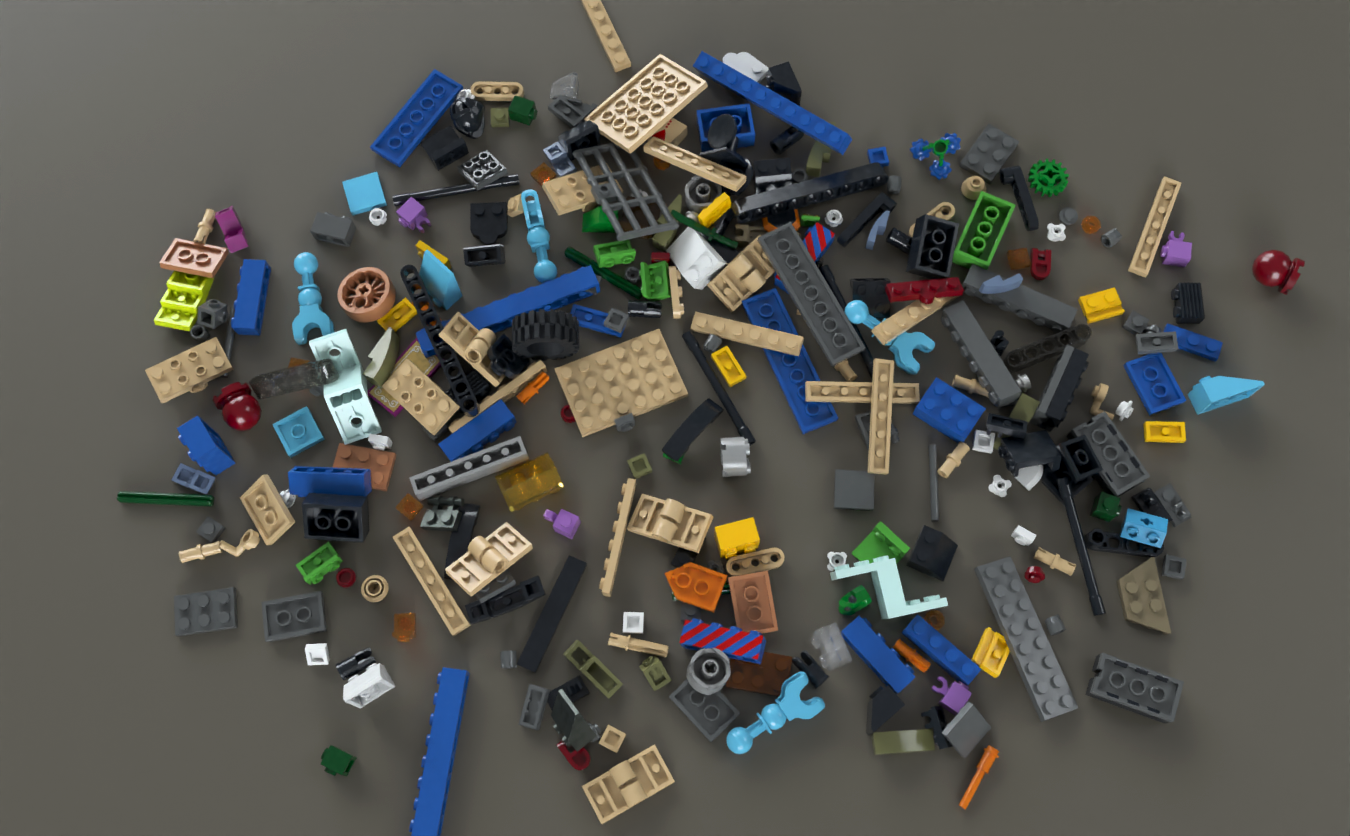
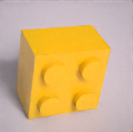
[714,517,760,560]

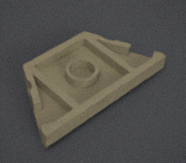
[1117,557,1171,635]

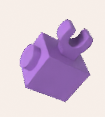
[396,197,431,233]
[1160,231,1192,267]
[543,509,581,539]
[931,676,972,716]

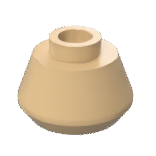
[961,176,986,200]
[361,575,389,602]

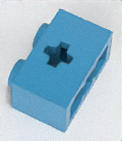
[1120,508,1168,548]

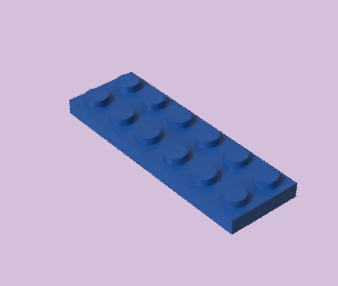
[370,69,464,168]

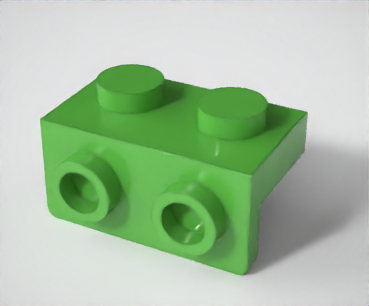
[593,239,636,268]
[639,261,671,301]
[296,541,343,585]

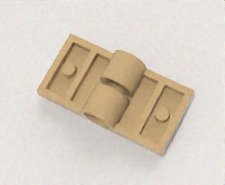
[542,163,623,215]
[707,235,775,312]
[439,312,505,387]
[145,337,234,404]
[382,358,460,436]
[627,494,713,553]
[445,522,533,597]
[582,744,675,824]

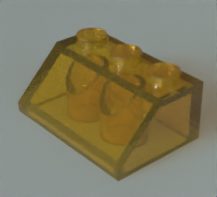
[495,452,564,512]

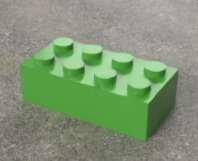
[952,191,1016,270]

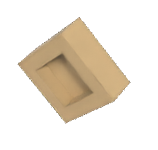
[507,194,524,217]
[599,725,627,753]

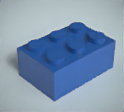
[696,103,755,153]
[913,377,986,444]
[177,416,236,476]

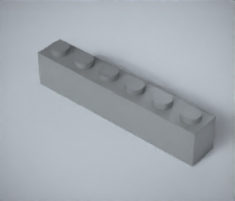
[409,436,529,501]

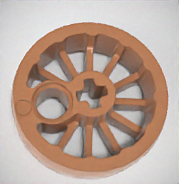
[337,267,396,323]

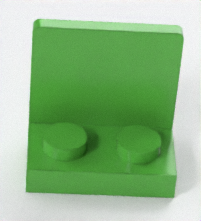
[852,521,910,564]

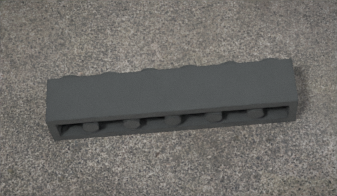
[962,264,1078,335]
[941,300,1021,409]

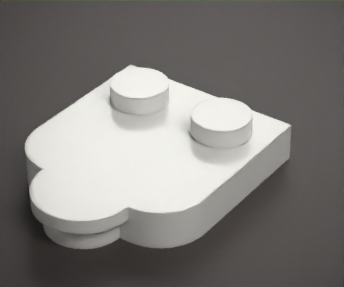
[723,52,768,83]

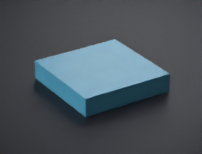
[342,172,387,216]
[272,406,325,458]

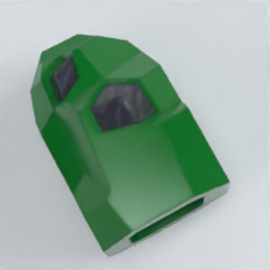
[838,585,872,615]

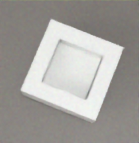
[972,430,995,454]
[368,433,393,451]
[1011,525,1036,546]
[623,612,644,634]
[305,643,330,665]

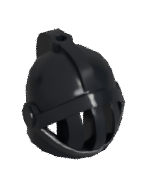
[450,97,485,139]

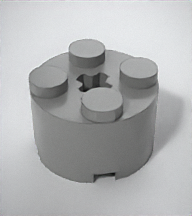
[685,175,722,214]
[720,437,751,477]
[686,648,731,695]

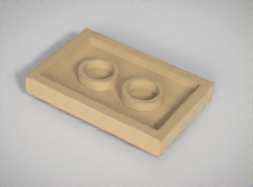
[240,474,295,545]

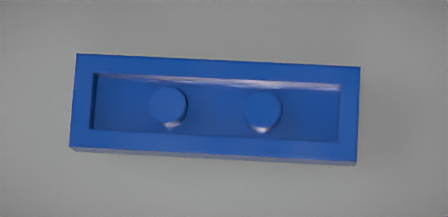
[570,304,626,338]
[1163,323,1223,361]

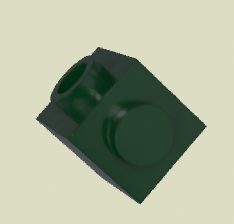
[508,96,538,126]
[1090,492,1122,522]
[321,745,357,776]

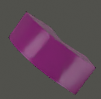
[215,206,248,253]

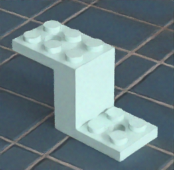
[309,329,382,445]
[830,555,948,619]

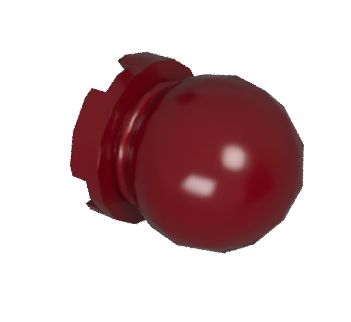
[1252,250,1305,295]
[212,382,262,431]

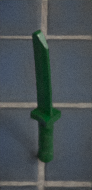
[671,210,738,250]

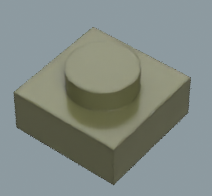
[491,108,509,128]
[627,453,652,479]

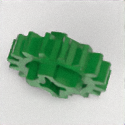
[1027,158,1069,198]

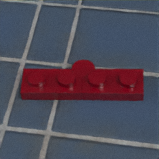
[885,277,964,304]

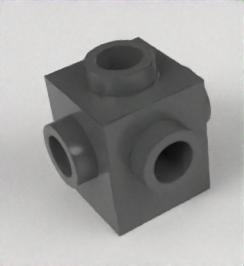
[197,299,228,329]

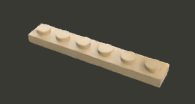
[581,0,631,72]
[644,137,746,192]
[1128,176,1181,278]
[871,296,959,345]
[690,311,804,356]
[868,358,894,475]
[448,360,547,434]
[805,381,920,404]
[599,478,636,597]
[393,526,471,637]

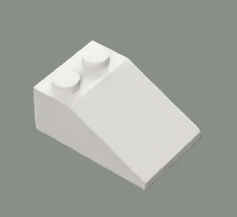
[666,227,727,290]
[343,663,395,708]

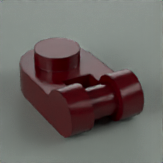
[1030,248,1051,280]
[556,741,591,770]

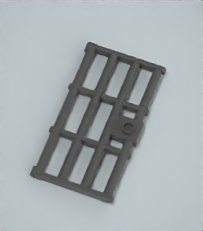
[573,143,679,241]

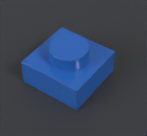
[867,147,889,167]

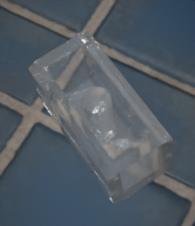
[811,623,852,671]

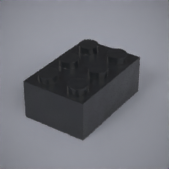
[906,214,959,279]
[302,493,369,542]

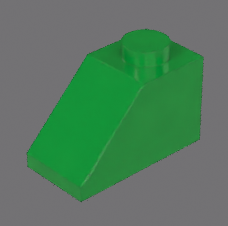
[582,206,619,233]

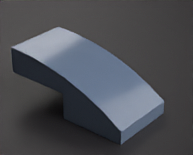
[543,142,577,177]
[865,211,890,250]
[979,273,1023,294]
[171,463,216,495]

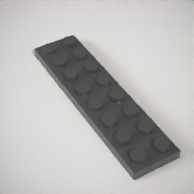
[757,222,865,367]
[974,556,1078,722]

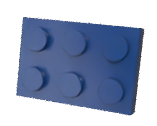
[1123,353,1186,416]

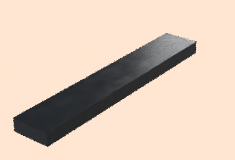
[517,555,587,673]

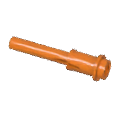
[959,745,999,810]

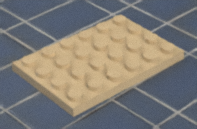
[584,54,708,154]
[554,329,688,437]

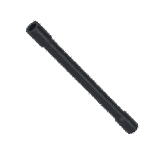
[393,174,520,206]
[819,265,874,379]
[682,331,756,446]
[1057,477,1106,616]

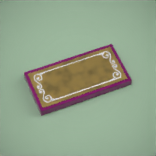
[368,338,441,417]

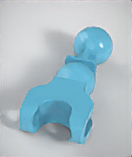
[521,189,557,283]
[292,252,334,345]
[844,300,935,375]
[726,672,825,754]

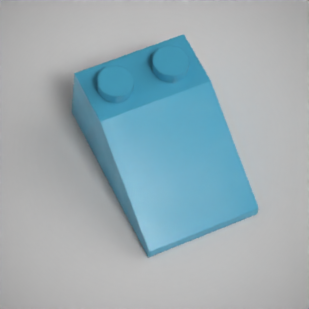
[419,249,463,310]
[1187,376,1265,415]

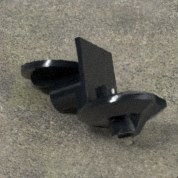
[699,114,753,196]

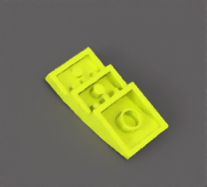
[154,271,214,332]

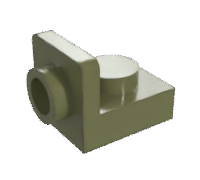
[639,656,672,692]

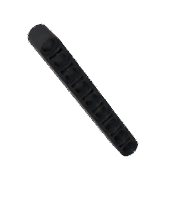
[730,162,889,223]
[400,264,480,417]

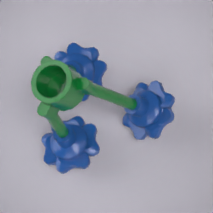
[910,133,961,180]

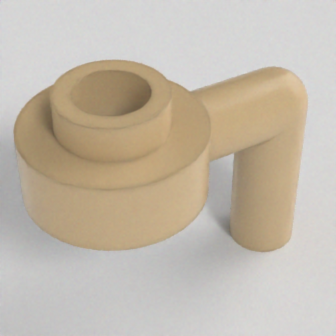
[1090,383,1114,421]
[218,529,260,557]

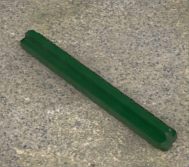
[564,247,643,299]
[117,491,214,506]

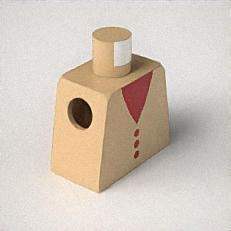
[647,118,688,146]

